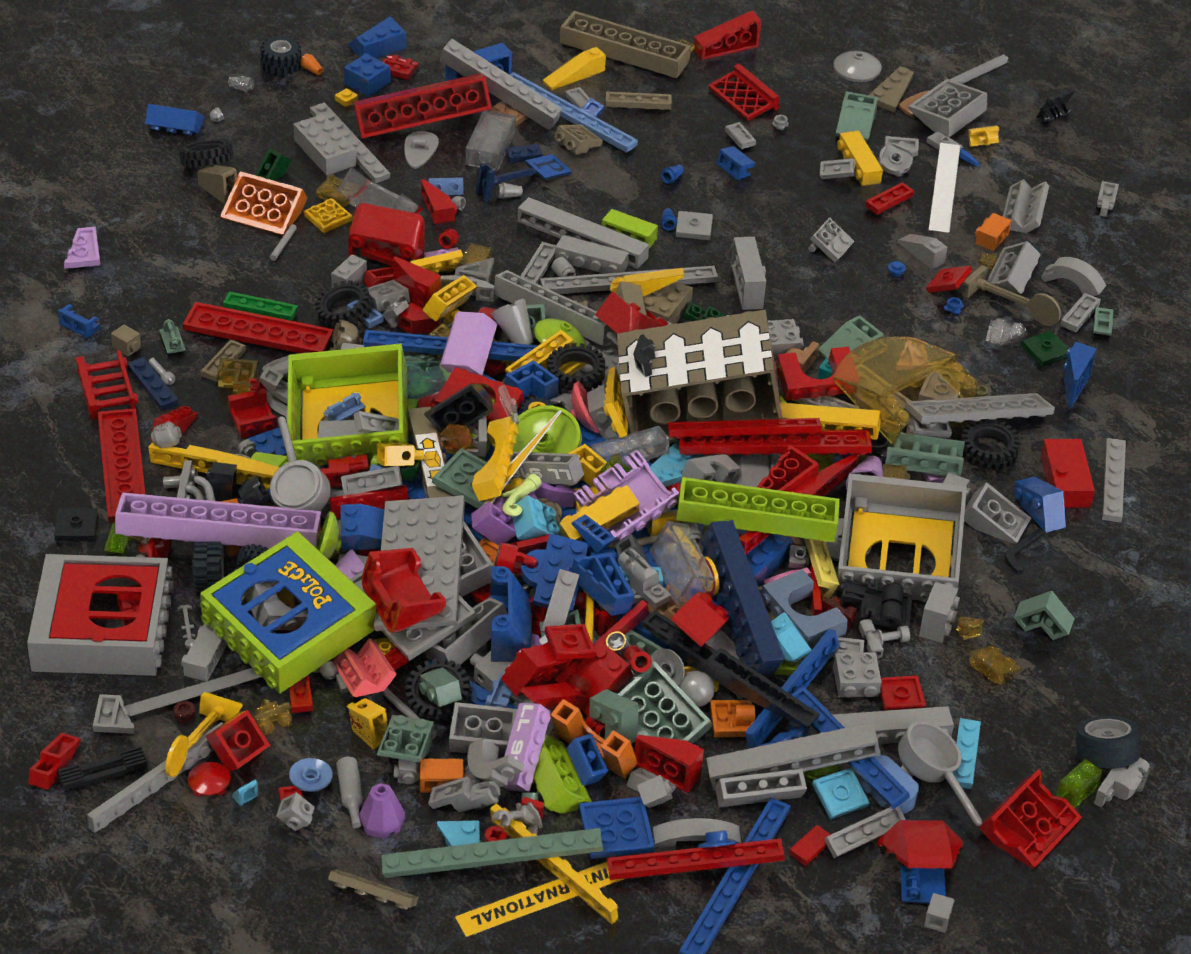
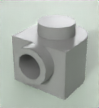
[788,545,809,569]
[394,759,420,784]

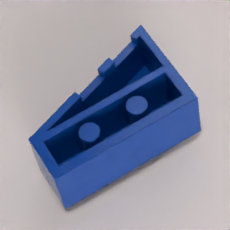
[1014,476,1066,533]
[571,553,635,616]

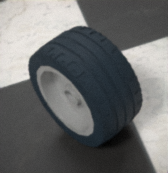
[1076,716,1140,769]

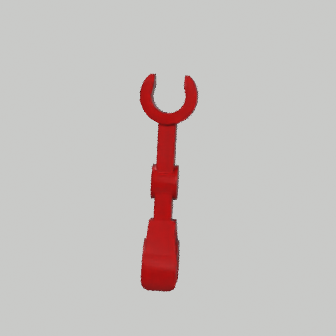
[249,378,266,391]

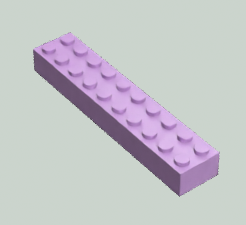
[115,493,321,549]

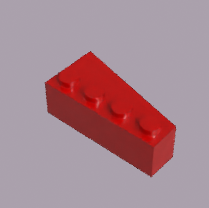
[693,10,761,60]
[757,445,819,492]

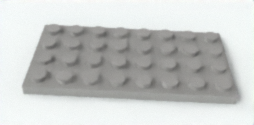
[374,495,465,631]

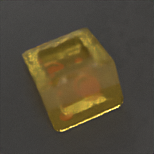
[957,617,984,640]

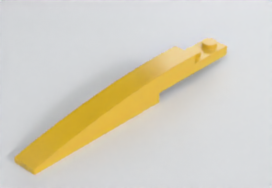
[148,443,280,490]

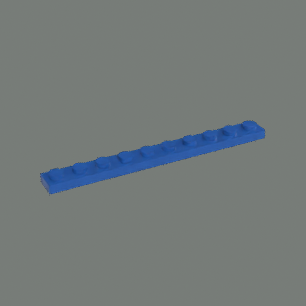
[363,330,537,362]
[679,798,791,954]

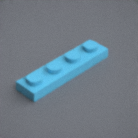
[953,718,981,789]

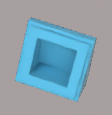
[232,780,258,805]

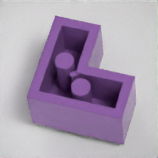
[471,497,516,545]

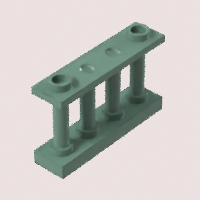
[885,431,965,477]

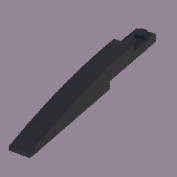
[642,610,820,729]

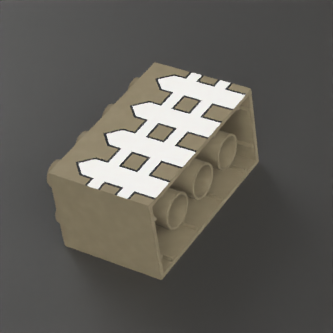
[617,310,783,448]

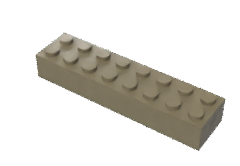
[560,11,691,78]

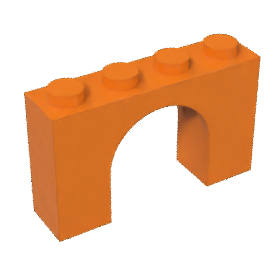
[550,699,637,779]

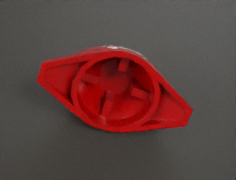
[138,537,173,558]

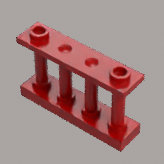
[76,350,138,420]

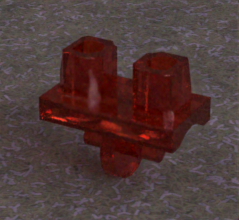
[821,596,857,631]

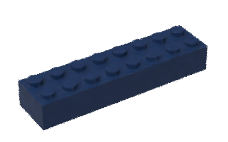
[698,520,785,676]

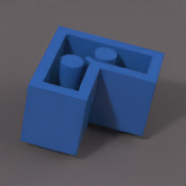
[505,360,559,400]

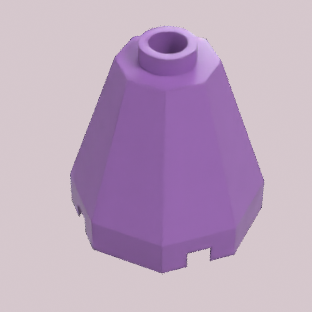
[359,783,405,838]

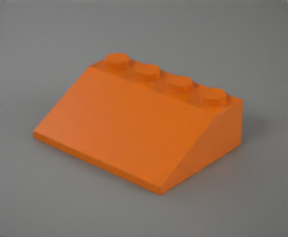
[220,171,307,236]

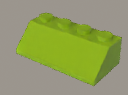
[533,734,592,814]

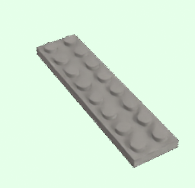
[905,393,1055,425]

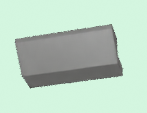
[1003,179,1049,233]
[729,454,770,487]

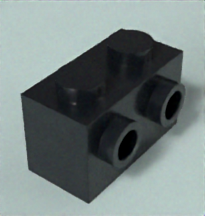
[206,462,237,502]

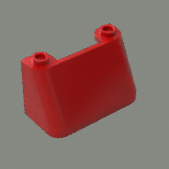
[362,548,446,633]

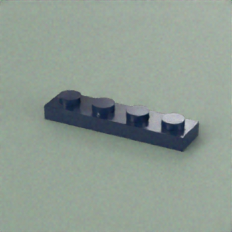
[127,357,178,411]

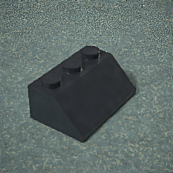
[424,383,494,440]

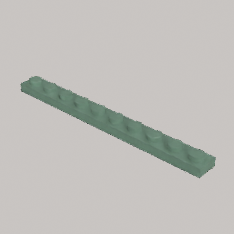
[382,828,603,878]

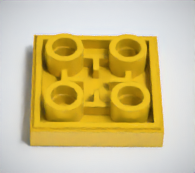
[304,198,352,233]

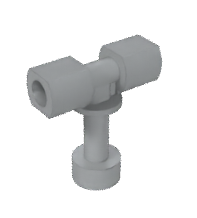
[859,619,910,659]

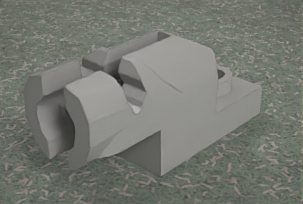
[618,548,671,609]

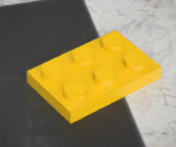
[410,250,463,274]

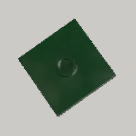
[1021,330,1069,366]

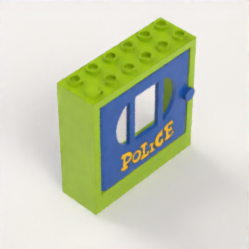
[200,531,376,694]

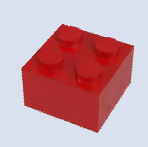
[205,710,271,772]

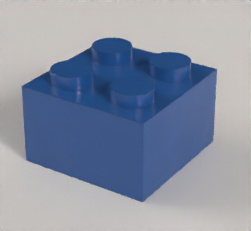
[344,53,391,96]

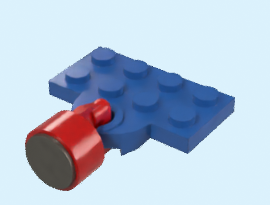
[494,533,588,613]

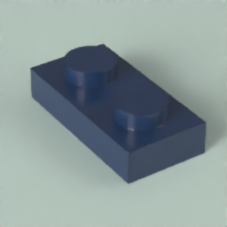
[506,144,543,163]

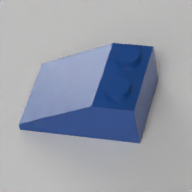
[1063,342,1096,408]
[341,504,384,551]

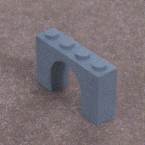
[761,569,848,649]

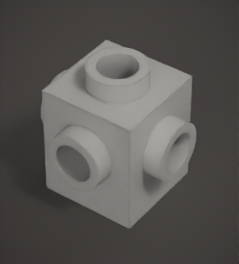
[276,793,315,831]

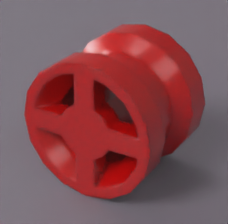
[485,826,507,842]

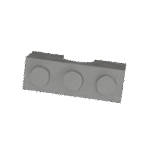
[681,454,741,483]

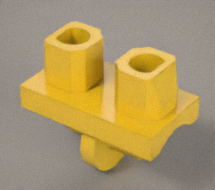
[968,126,999,146]

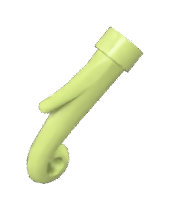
[502,474,541,517]

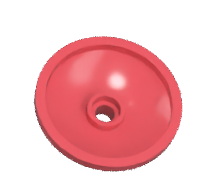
[571,381,601,435]

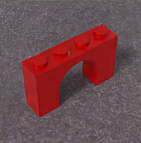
[775,346,860,401]
[435,367,524,428]

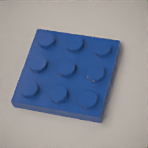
[579,797,655,859]

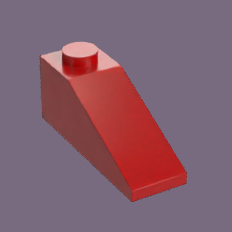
[421,179,457,224]

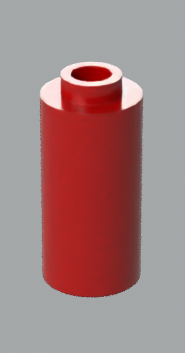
[624,645,652,672]

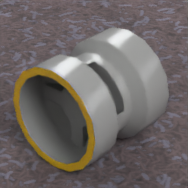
[606,631,630,658]

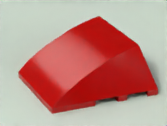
[877,820,963,868]

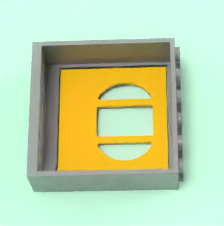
[836,473,967,602]

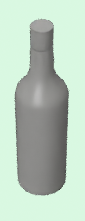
[336,757,363,828]

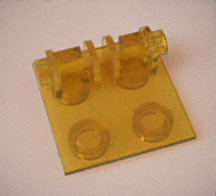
[969,646,1022,684]

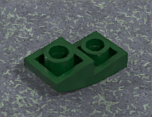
[683,302,724,321]

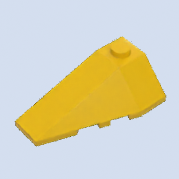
[610,268,684,297]

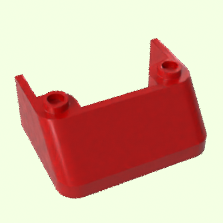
[348,203,424,261]
[595,291,669,334]

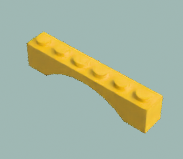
[472,416,519,501]

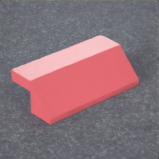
[333,638,397,697]

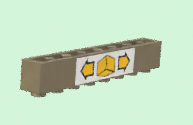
[408,407,454,498]

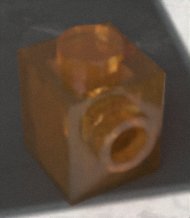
[439,424,474,452]

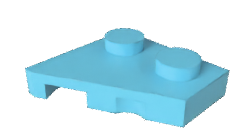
[437,821,480,847]

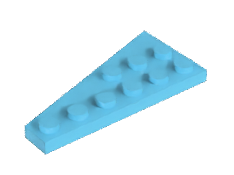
[650,441,707,487]

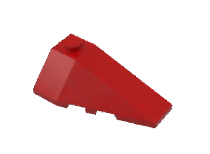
[520,682,589,710]

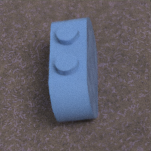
[861,755,918,814]

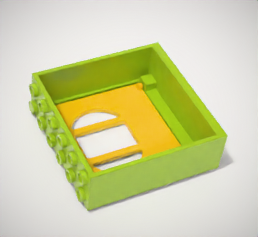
[287,343,408,466]

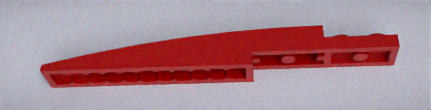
[739,453,859,555]

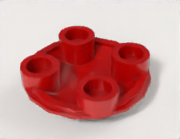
[187,762,231,796]

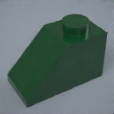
[255,148,292,181]

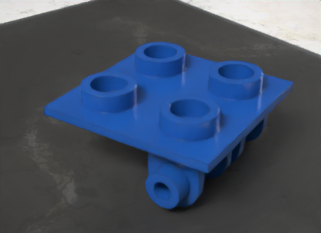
[900,866,946,904]

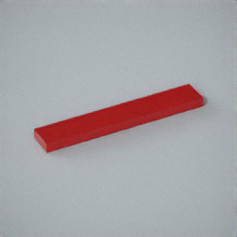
[555,600,649,684]

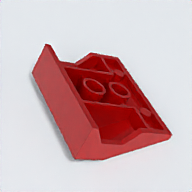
[978,769,1082,869]

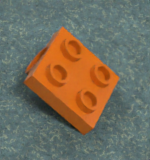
[710,700,755,737]

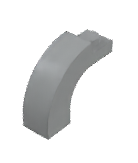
[1041,257,1106,296]
[468,738,524,787]

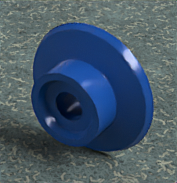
[698,830,737,847]

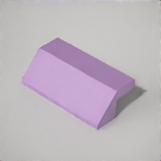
[440,312,497,375]

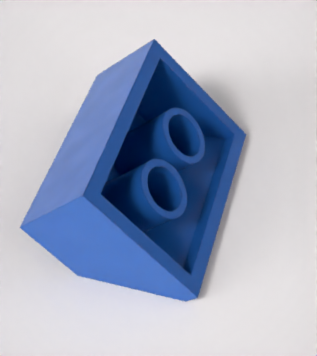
[145,104,205,136]

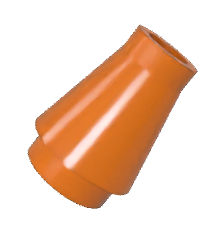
[300,54,324,76]

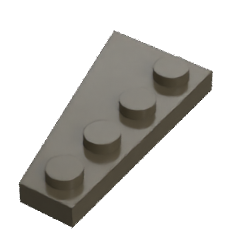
[869,66,914,113]

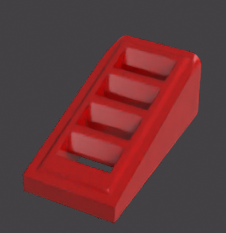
[364,266,394,287]

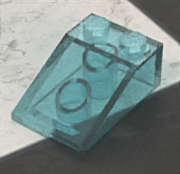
[405,359,450,399]

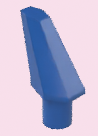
[959,148,981,167]

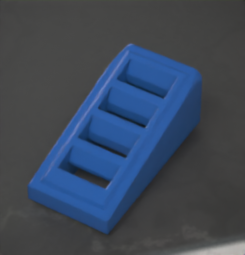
[571,514,616,554]

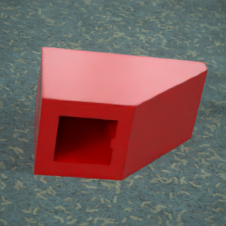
[398,303,440,334]

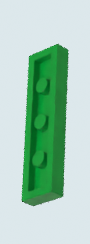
[223,292,298,321]

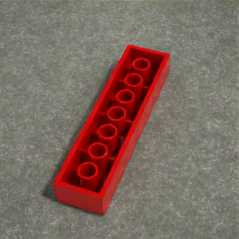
[352,73,492,138]

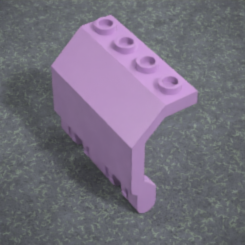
[573,450,679,544]

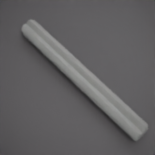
[949,54,1008,84]

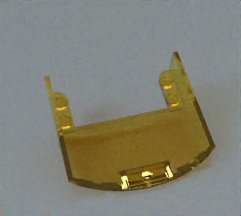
[833,336,981,444]

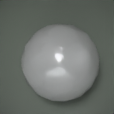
[679,671,715,707]

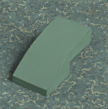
[1093,307,1114,336]

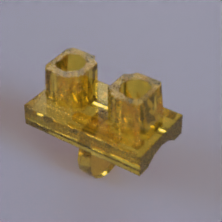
[254,698,292,736]

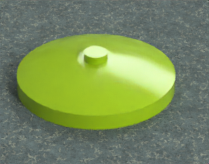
[513,405,582,454]

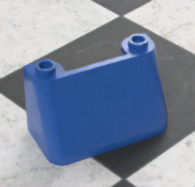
[490,566,532,662]

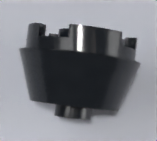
[238,475,274,506]

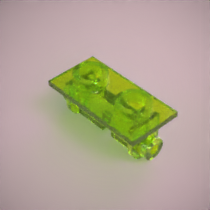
[104,522,129,553]

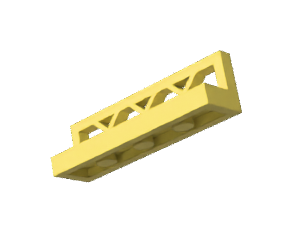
[804,539,839,601]

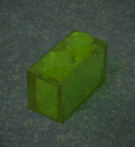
[1056,759,1102,808]

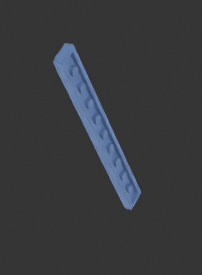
[509,72,638,153]

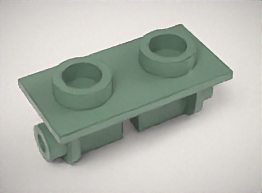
[159,319,186,354]

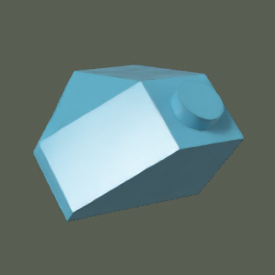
[771,612,812,662]

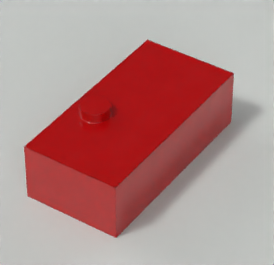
[1041,439,1095,508]

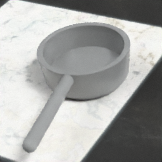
[270,416,330,511]
[898,721,982,826]

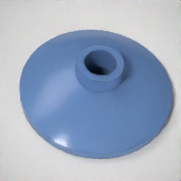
[289,758,333,791]

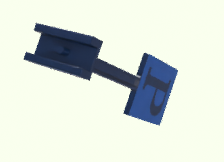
[475,154,572,202]

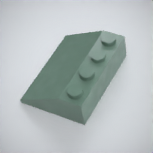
[618,661,713,744]

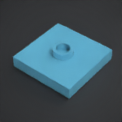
[812,768,870,820]

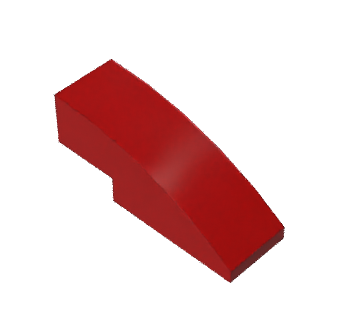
[28,733,81,790]

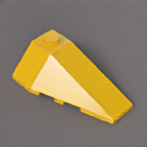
[543,47,606,90]

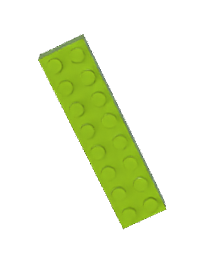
[676,477,839,542]

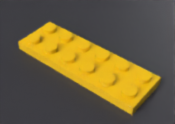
[603,366,628,438]

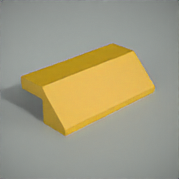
[505,330,587,399]

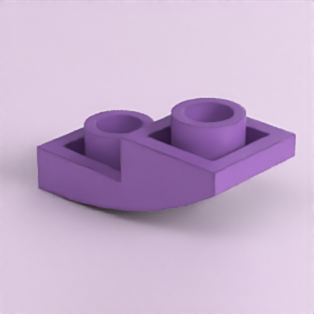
[534,482,576,507]

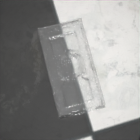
[498,385,519,425]

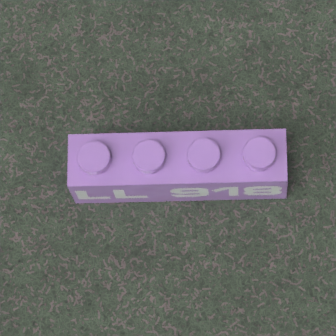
[504,703,551,792]

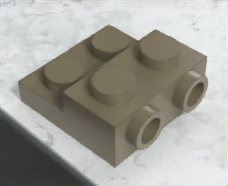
[554,124,603,154]

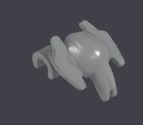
[493,802,543,835]

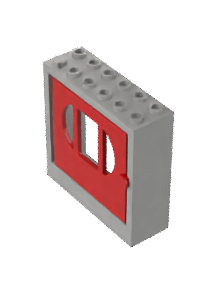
[27,554,174,676]

